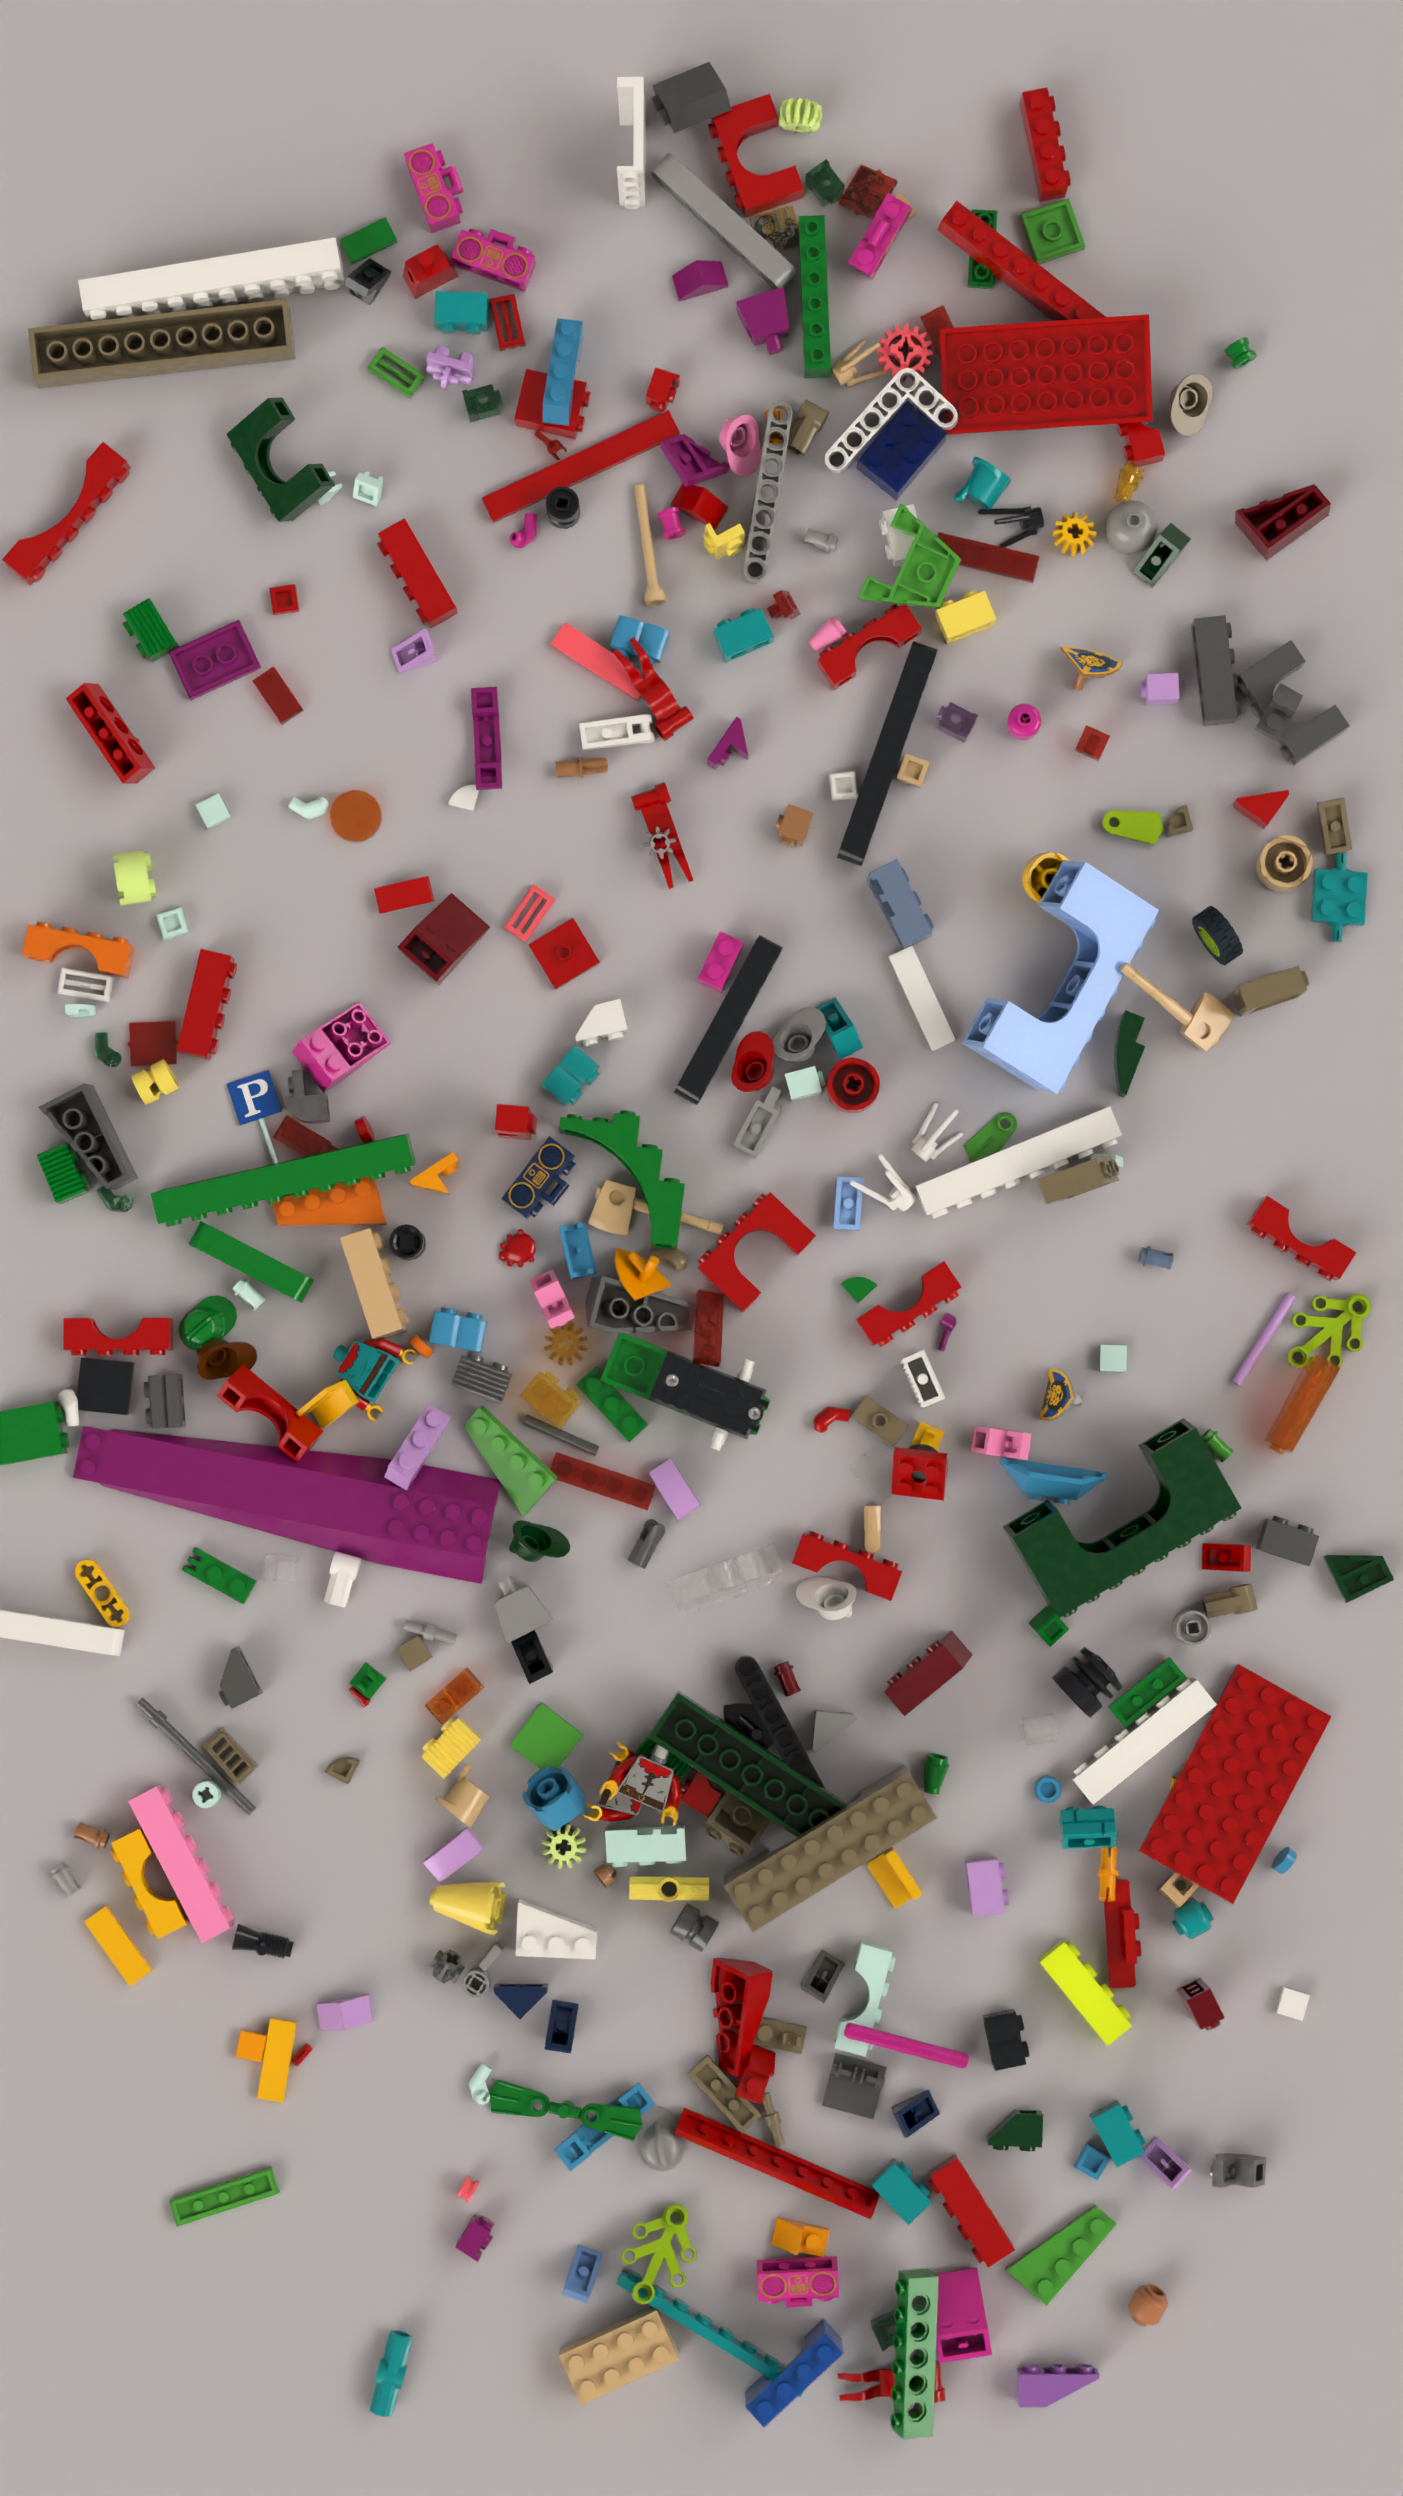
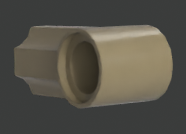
[787,400,829,456]
[1202,1583,1258,1618]

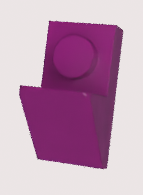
[707,716,748,770]

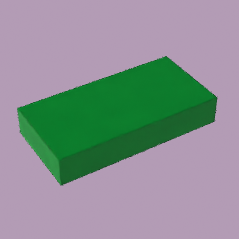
[340,217,398,265]

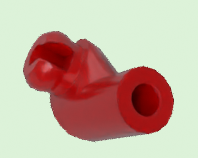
[813,1406,850,1433]

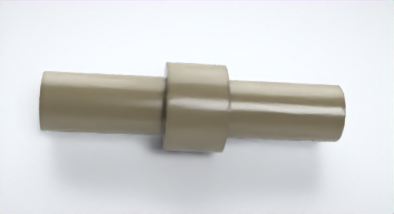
[762,2092,785,2147]

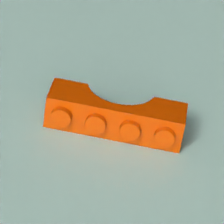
[22,922,135,978]

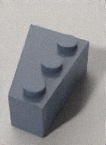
[867,859,934,950]

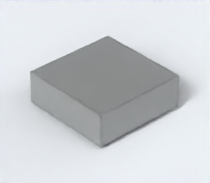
[479,1942,504,1972]

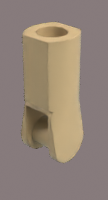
[864,1506,881,1553]

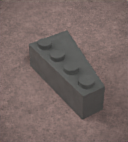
[39,1083,138,1190]

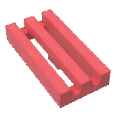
[504,885,555,943]

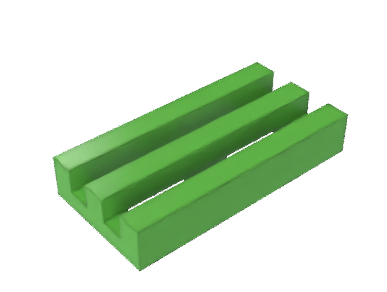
[368,346,425,399]

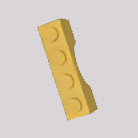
[110,1827,190,1939]

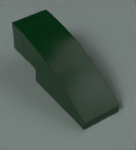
[1114,1010,1145,1097]

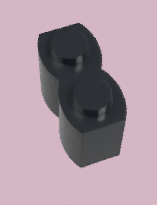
[983,2009,1030,2071]

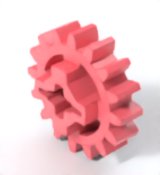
[877,324,933,382]

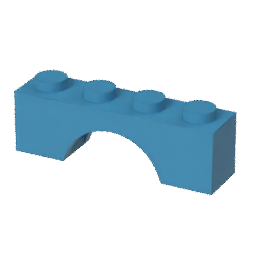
[543,318,583,426]

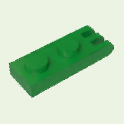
[182,1547,257,1604]

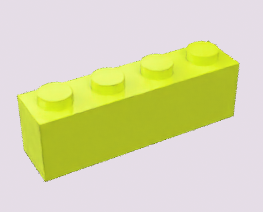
[1038,1939,1132,2046]

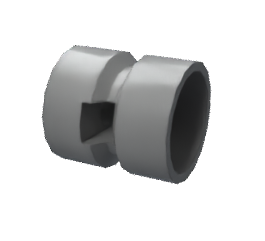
[1172,1610,1211,1645]

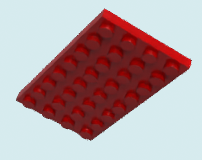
[940,314,1153,435]
[1138,1664,1332,1904]

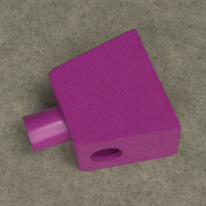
[736,287,789,355]

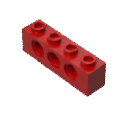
[66,683,155,784]

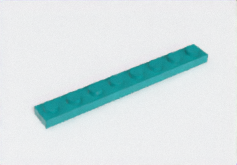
[617,2270,804,2397]

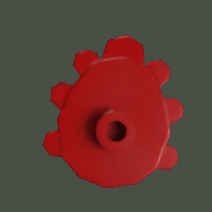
[499,1229,536,1268]

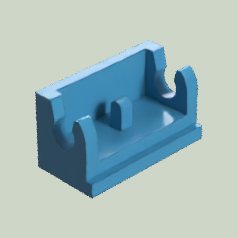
[559,1222,597,1280]

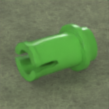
[1201,1429,1233,1462]

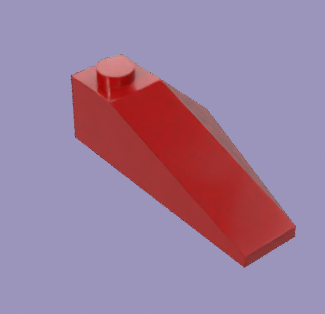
[710,1958,773,2077]

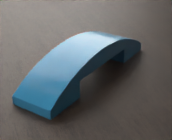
[554,2083,655,2171]

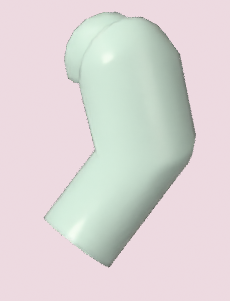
[288,797,329,819]

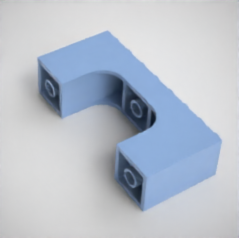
[962,860,1159,1094]

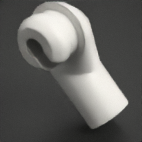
[58,1389,79,1426]

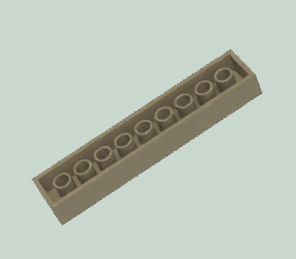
[28,299,296,388]

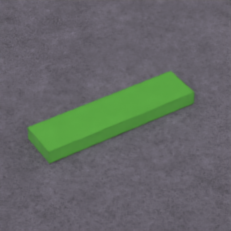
[169,2166,280,2227]

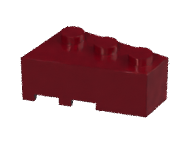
[1235,484,1331,561]
[884,1631,972,1716]

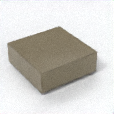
[396,1635,433,1671]

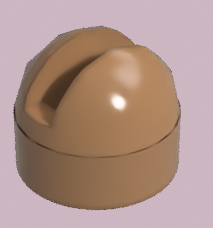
[593,1864,617,1888]

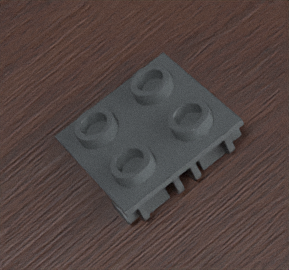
[822,2053,887,2119]

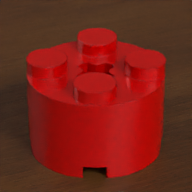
[826,1058,880,1113]

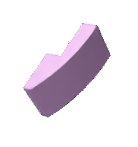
[649,1458,701,1520]
[423,1827,484,1883]

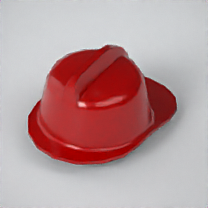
[731,1031,774,1092]

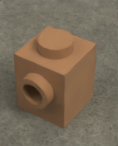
[775,804,813,848]

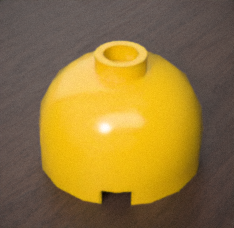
[1022,852,1070,903]

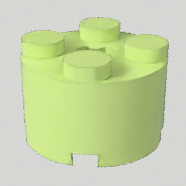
[112,849,156,906]

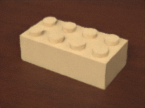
[340,1228,409,1339]
[559,2306,679,2405]

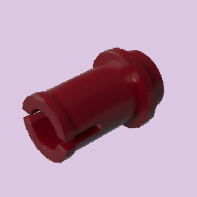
[774,1661,801,1697]

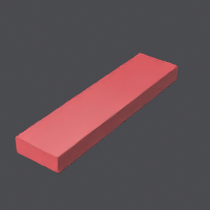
[551,623,645,701]

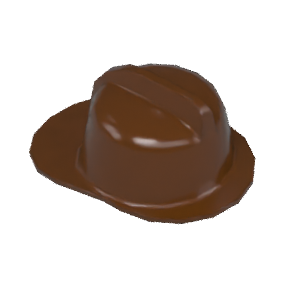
[196,1338,257,1380]

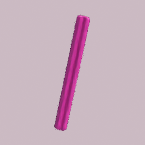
[844,2023,969,2069]

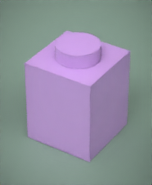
[1140,673,1179,705]

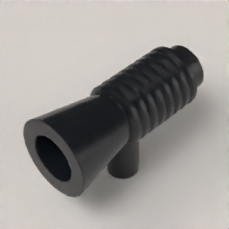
[232,1924,294,1959]

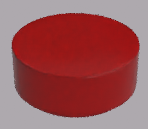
[354,1116,375,1143]

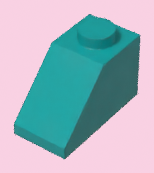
[816,997,863,1060]

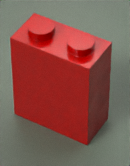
[514,369,591,439]

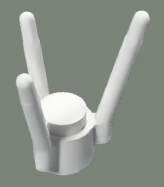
[911,1103,963,1162]
[850,1154,917,1211]

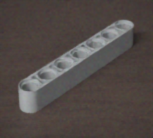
[650,153,798,290]
[742,401,792,583]

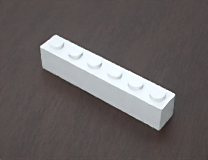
[1071,1678,1217,1805]

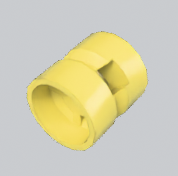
[131,1059,179,1105]

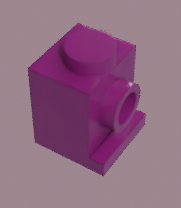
[455,2215,494,2262]

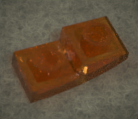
[425,1667,484,1725]

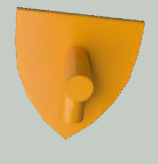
[614,1248,671,1300]

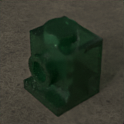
[805,159,845,207]
[462,384,503,423]
[870,2310,914,2351]

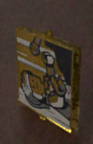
[749,206,799,252]

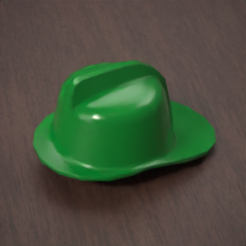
[179,1295,237,1351]

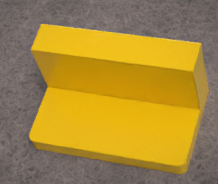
[296,1379,359,1429]
[867,1847,923,1908]

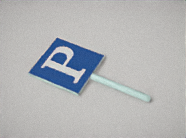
[227,1070,282,1164]

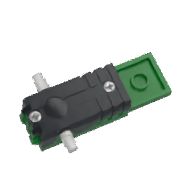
[600,1333,770,1451]

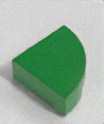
[841,1277,878,1303]

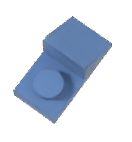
[562,2245,603,2303]

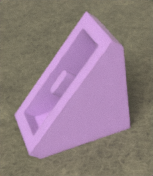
[391,629,438,673]
[316,1994,373,2030]
[1139,2137,1192,2191]

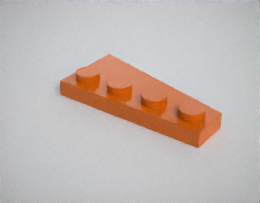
[272,1176,387,1226]

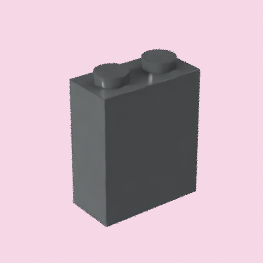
[652,62,732,133]

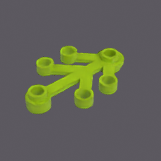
[1287,1294,1371,1369]
[620,2204,697,2304]

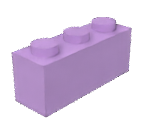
[384,1404,451,1491]

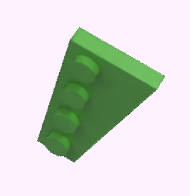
[464,1406,558,1517]
[1006,2205,1117,2306]

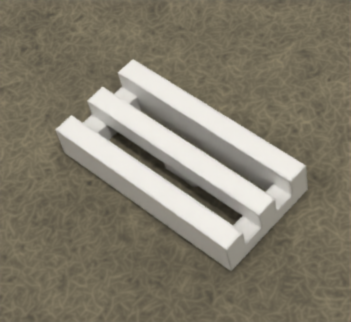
[57,968,114,1003]

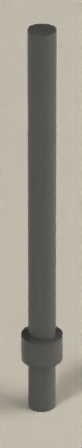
[136,1697,256,1815]

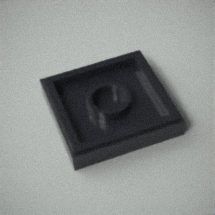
[77,1358,135,1415]

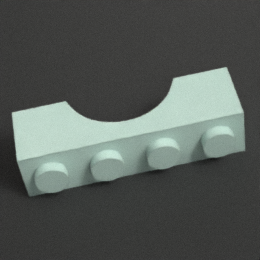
[834,1941,896,2056]

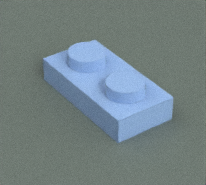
[833,1176,864,1231]

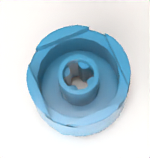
[523,1766,586,1831]

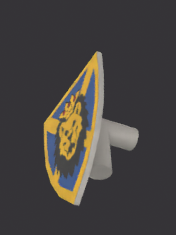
[1039,1368,1083,1421]

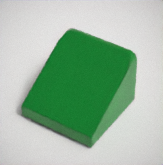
[1029,1606,1069,1647]

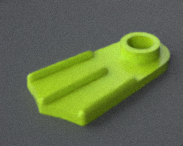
[1102,810,1164,845]

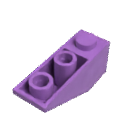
[1017,2364,1099,2407]

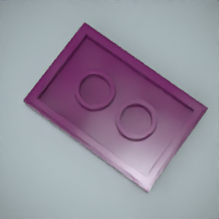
[168,620,261,700]

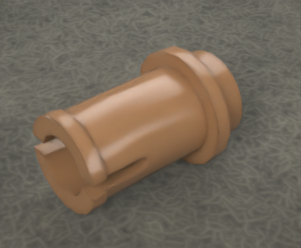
[74,1822,110,1849]

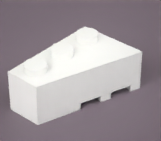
[516,1899,598,1959]

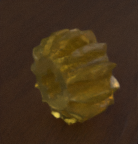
[544,1322,588,1366]

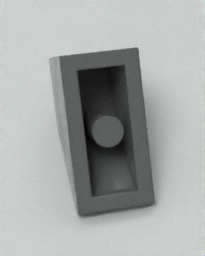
[219,1646,263,1709]

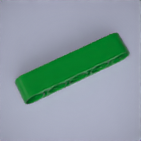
[189,1221,314,1303]

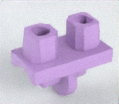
[426,345,474,390]

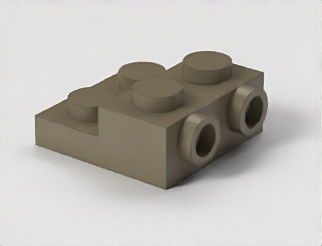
[703,1790,771,1856]

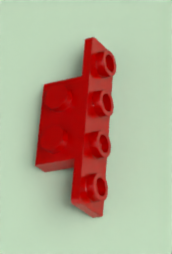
[1104,1880,1141,1988]

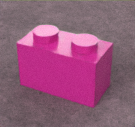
[698,931,744,993]

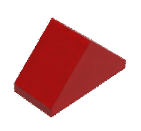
[670,483,728,531]
[1233,790,1289,829]

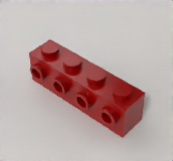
[1020,87,1071,202]

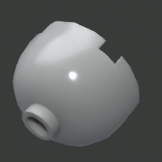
[1105,500,1157,554]

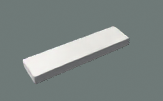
[888,946,956,1052]

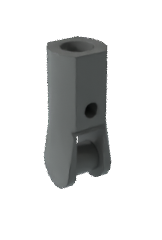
[628,1519,665,1569]

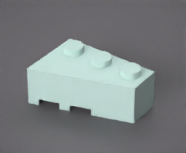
[605,1824,687,1867]

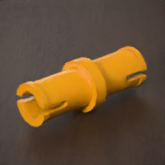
[1097,1847,1119,1902]

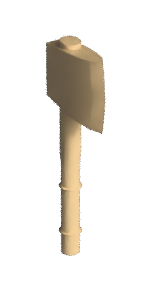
[1119,962,1235,1052]
[588,1180,724,1235]

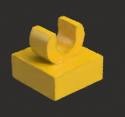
[910,1421,945,1450]

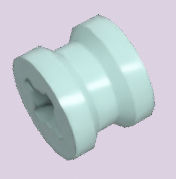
[192,1780,221,1808]

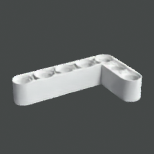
[825,368,958,474]

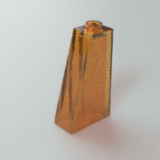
[1265,1355,1340,1455]

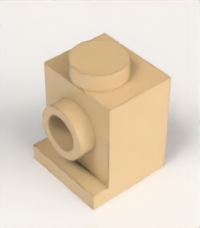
[1158,1872,1199,1908]

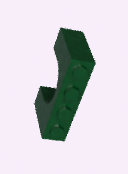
[226,397,335,522]

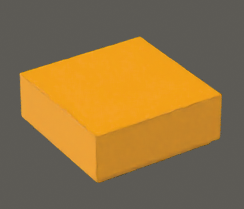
[235,2029,267,2062]

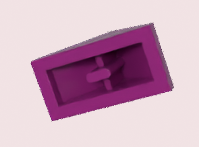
[672,260,729,302]

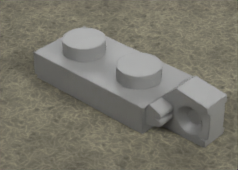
[732,1086,782,1159]

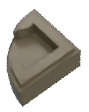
[1166,805,1193,837]
[324,1757,360,1784]

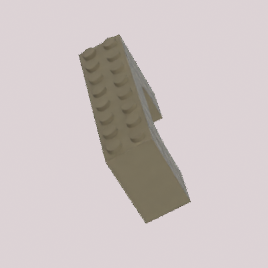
[724,1764,937,1933]

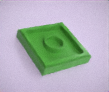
[1019,198,1085,264]
[510,1702,584,1769]

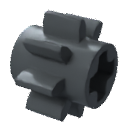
[429,1950,465,1983]

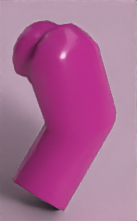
[509,513,537,548]

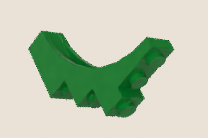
[559,1110,685,1250]

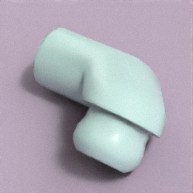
[469,2062,492,2105]

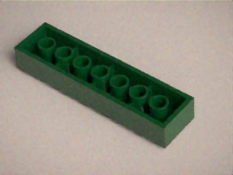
[648,1690,848,1837]

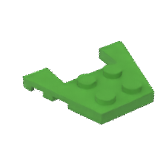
[858,503,961,608]

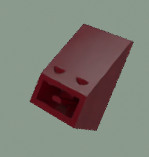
[397,893,491,986]

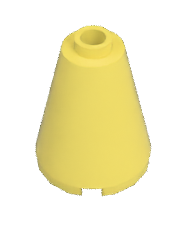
[430,1881,506,1935]

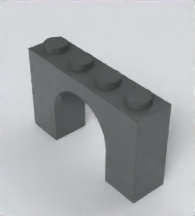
[1237,640,1350,765]

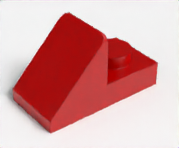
[1202,1543,1251,1572]
[735,2045,776,2104]

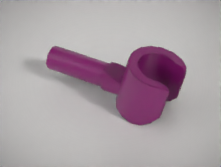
[938,1313,957,1351]

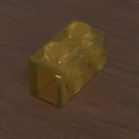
[519,1371,581,1429]

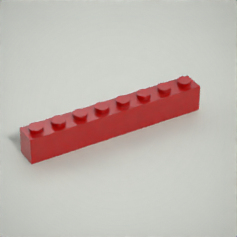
[937,201,1106,321]

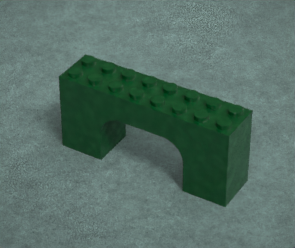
[1003,1418,1242,1618]

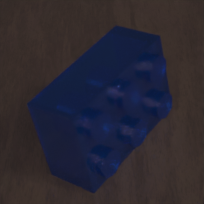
[856,401,947,501]

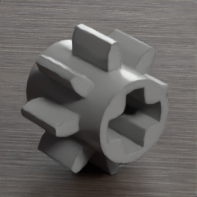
[643,826,676,859]

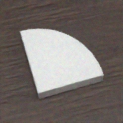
[448,785,480,812]

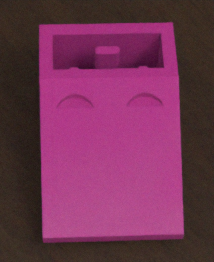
[292,1002,391,1093]
[936,2267,992,2363]

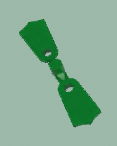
[489,2079,643,2141]

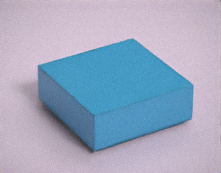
[1074,2142,1111,2181]

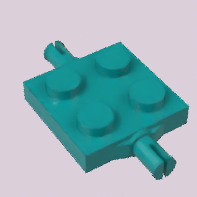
[1311,853,1367,942]

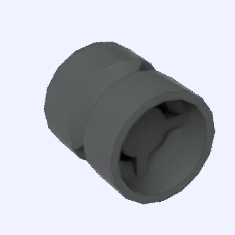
[670,1903,719,1952]

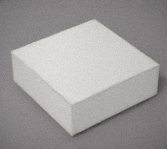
[829,771,858,801]
[1276,1986,1310,2021]

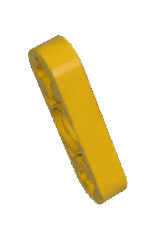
[75,1559,130,1627]

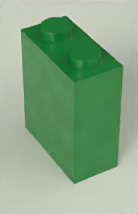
[0,1402,70,1465]

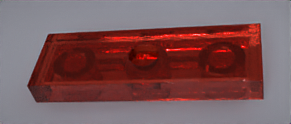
[693,1290,724,1367]

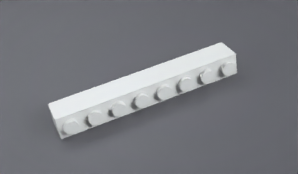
[914,1106,1122,1219]

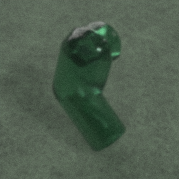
[95,1032,122,1067]
[96,1186,133,1213]

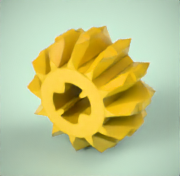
[1052,511,1097,557]

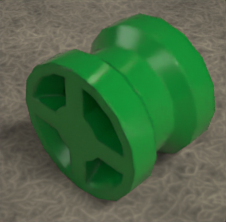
[1224,337,1257,369]

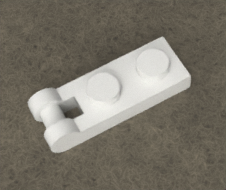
[579,714,655,751]

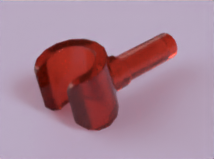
[534,430,567,461]

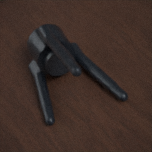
[978,506,1044,549]

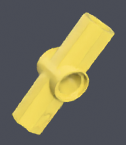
[629,1875,709,1902]

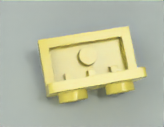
[703,523,745,560]

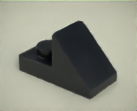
[344,258,391,305]
[511,1630,553,1684]

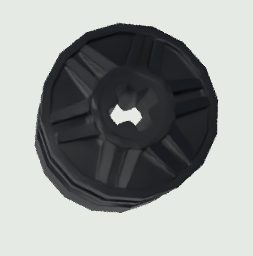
[1052,1647,1123,1718]

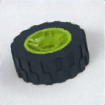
[1192,906,1243,966]

